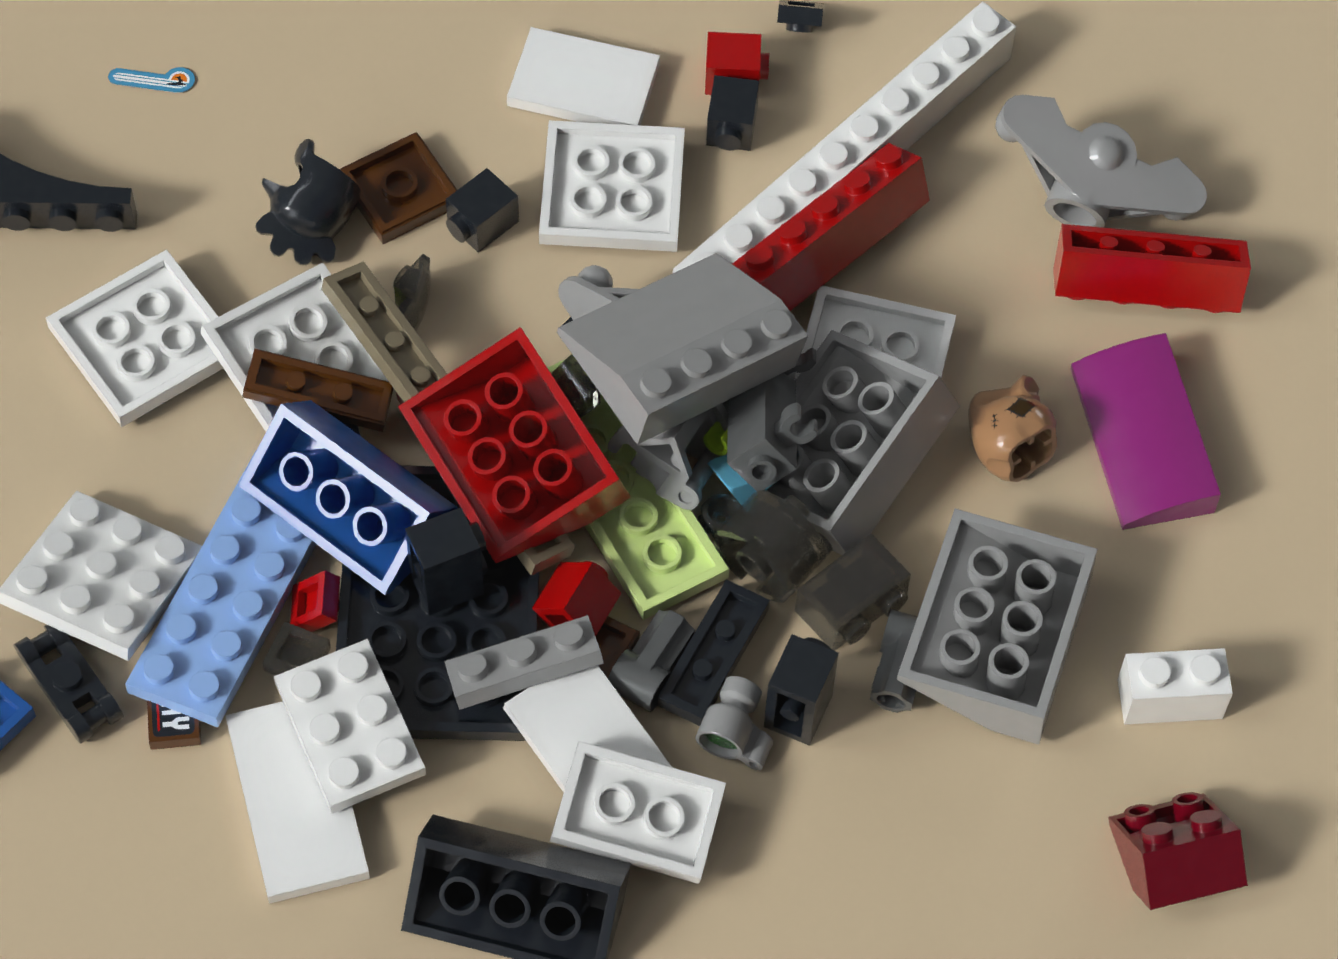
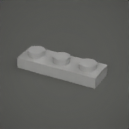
[444,615,604,710]

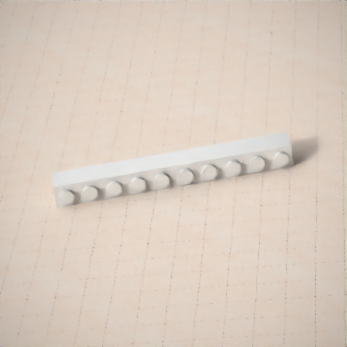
[673,1,1016,273]

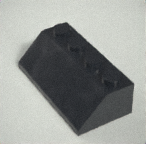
[401,814,631,959]

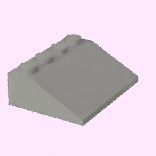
[557,253,808,445]
[753,330,960,560]
[897,508,1097,745]

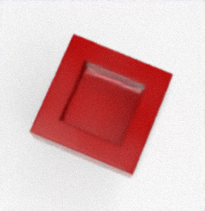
[290,570,340,636]

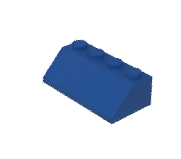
[238,400,458,595]

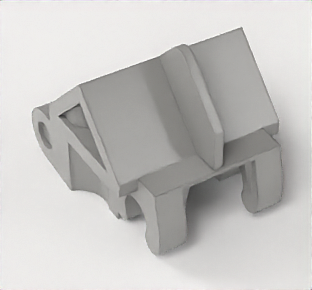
[608,408,727,510]

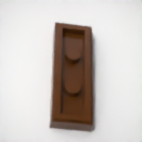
[242,348,394,432]

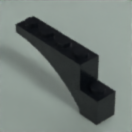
[0,153,137,232]

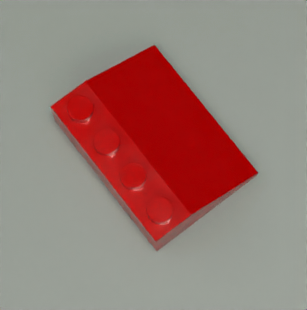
[398,327,631,563]

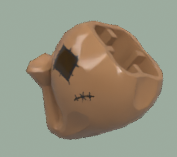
[968,375,1057,482]

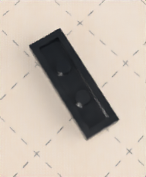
[657,579,770,726]

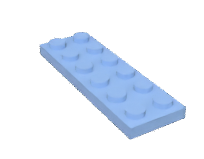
[125,451,316,727]

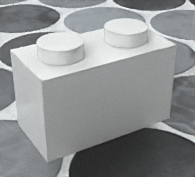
[1117,648,1233,725]

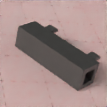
[727,347,818,493]

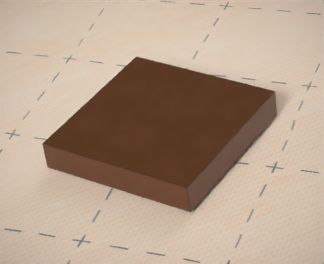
[340,132,457,244]

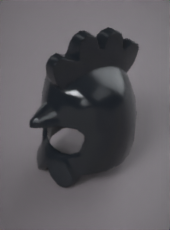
[255,139,361,265]

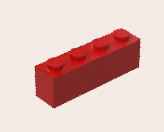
[1053,224,1251,313]

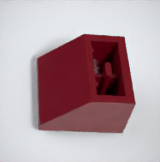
[1108,792,1248,910]

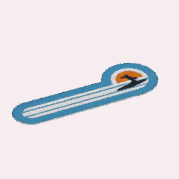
[108,67,195,93]

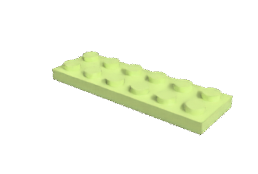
[547,356,729,620]

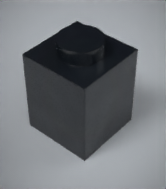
[706,75,759,151]
[446,168,519,253]

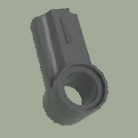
[870,609,918,713]
[608,610,695,712]

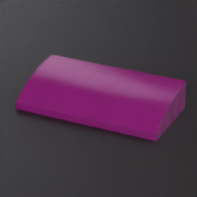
[1070,333,1221,530]

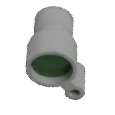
[695,676,773,770]

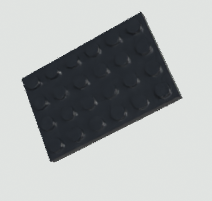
[336,465,539,741]

